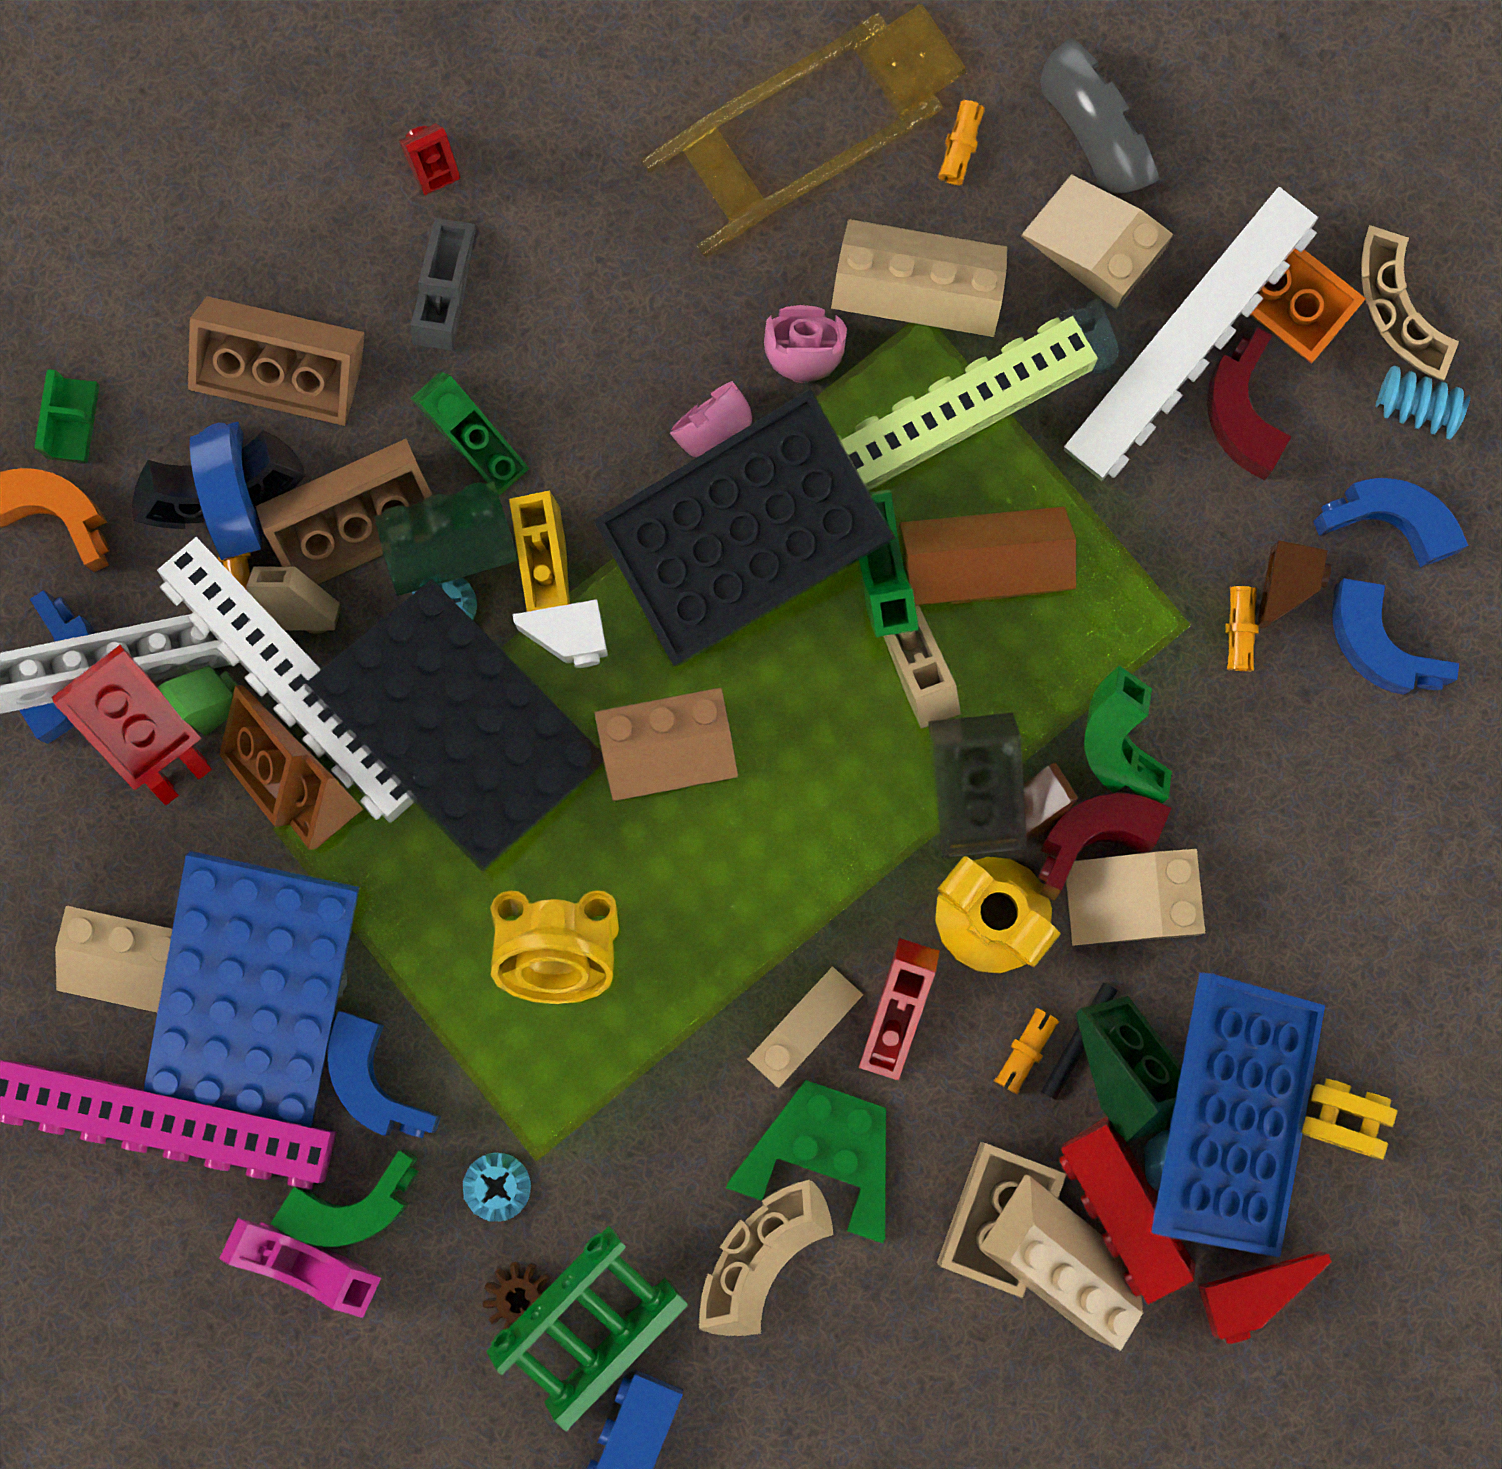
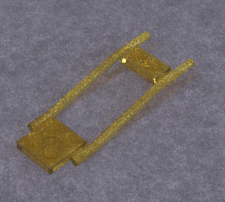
[640,3,966,258]

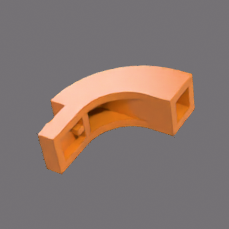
[0,468,110,572]

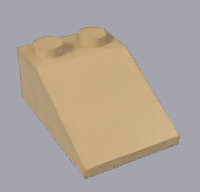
[1021,174,1173,310]
[1066,849,1205,946]

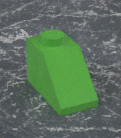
[158,665,238,736]

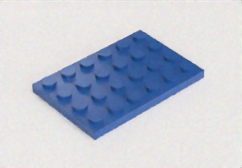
[143,851,360,1128]
[1151,972,1325,1257]

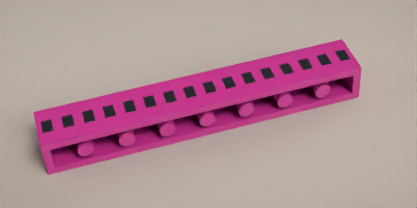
[0,1060,337,1189]

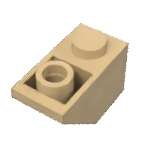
[246,567,340,634]

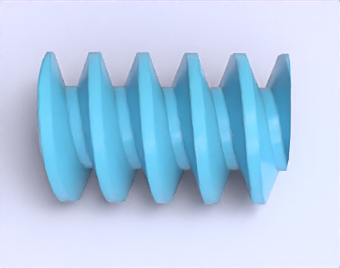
[1375,365,1470,440]

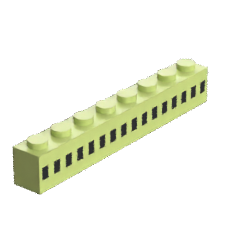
[838,316,1098,490]

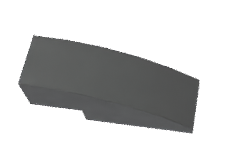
[410,218,475,351]

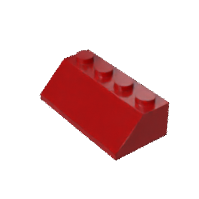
[1059,1116,1196,1304]

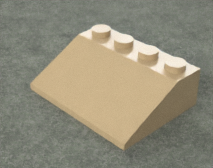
[831,219,1007,337]

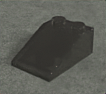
[928,712,1027,858]

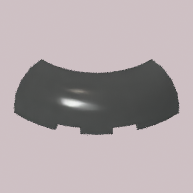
[1040,38,1160,193]

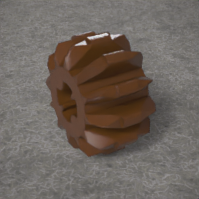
[483,1261,550,1330]

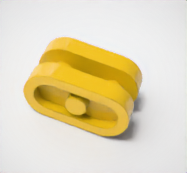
[1301,1079,1398,1160]

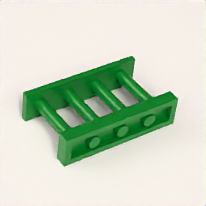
[486,1226,688,1431]

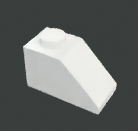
[513,600,608,668]

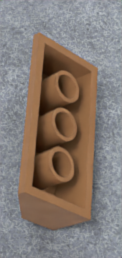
[188,296,365,426]
[255,439,447,585]

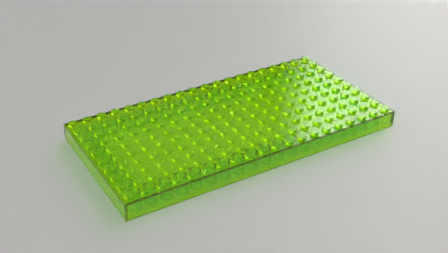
[273,322,1191,1162]

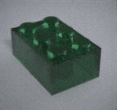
[374,482,519,596]

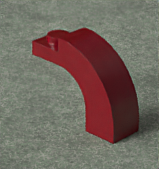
[1207,328,1291,480]
[1038,793,1172,901]

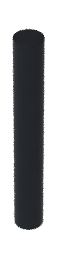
[1041,982,1118,1100]

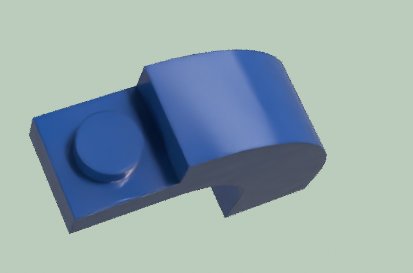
[190,422,263,560]
[1313,478,1468,568]
[1332,578,1459,695]
[19,590,95,744]
[328,1011,441,1138]

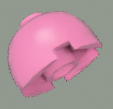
[764,305,847,383]
[670,381,752,458]

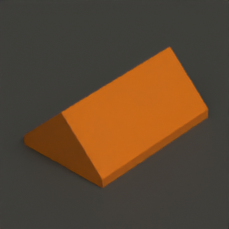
[1250,249,1366,364]

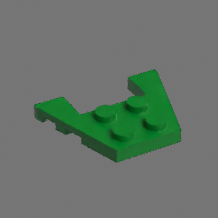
[726,1080,886,1244]

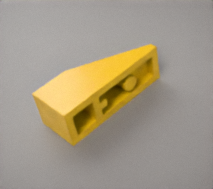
[509,490,570,612]

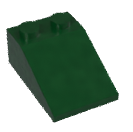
[1076,996,1182,1142]

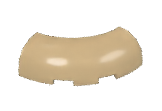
[1361,225,1459,382]
[699,1180,833,1336]

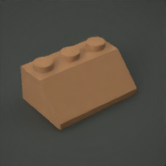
[595,688,738,802]

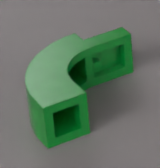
[857,489,919,637]
[1084,665,1172,803]
[270,1149,419,1247]

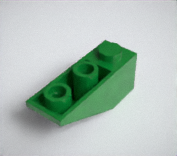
[411,372,530,496]

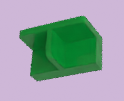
[35,369,100,464]

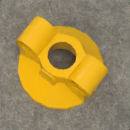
[935,856,1061,974]
[491,890,619,1004]

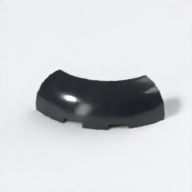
[132,430,306,529]

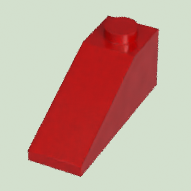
[399,123,461,195]
[859,938,939,1081]
[1198,1251,1331,1344]

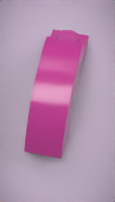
[219,1218,381,1318]

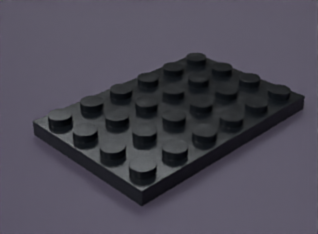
[594,389,896,667]
[304,579,605,873]

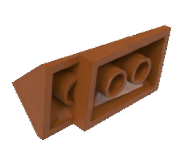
[899,507,1076,606]
[219,685,363,850]

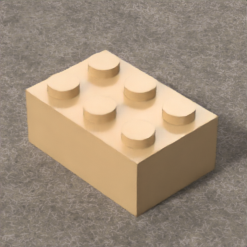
[937,1142,1066,1298]

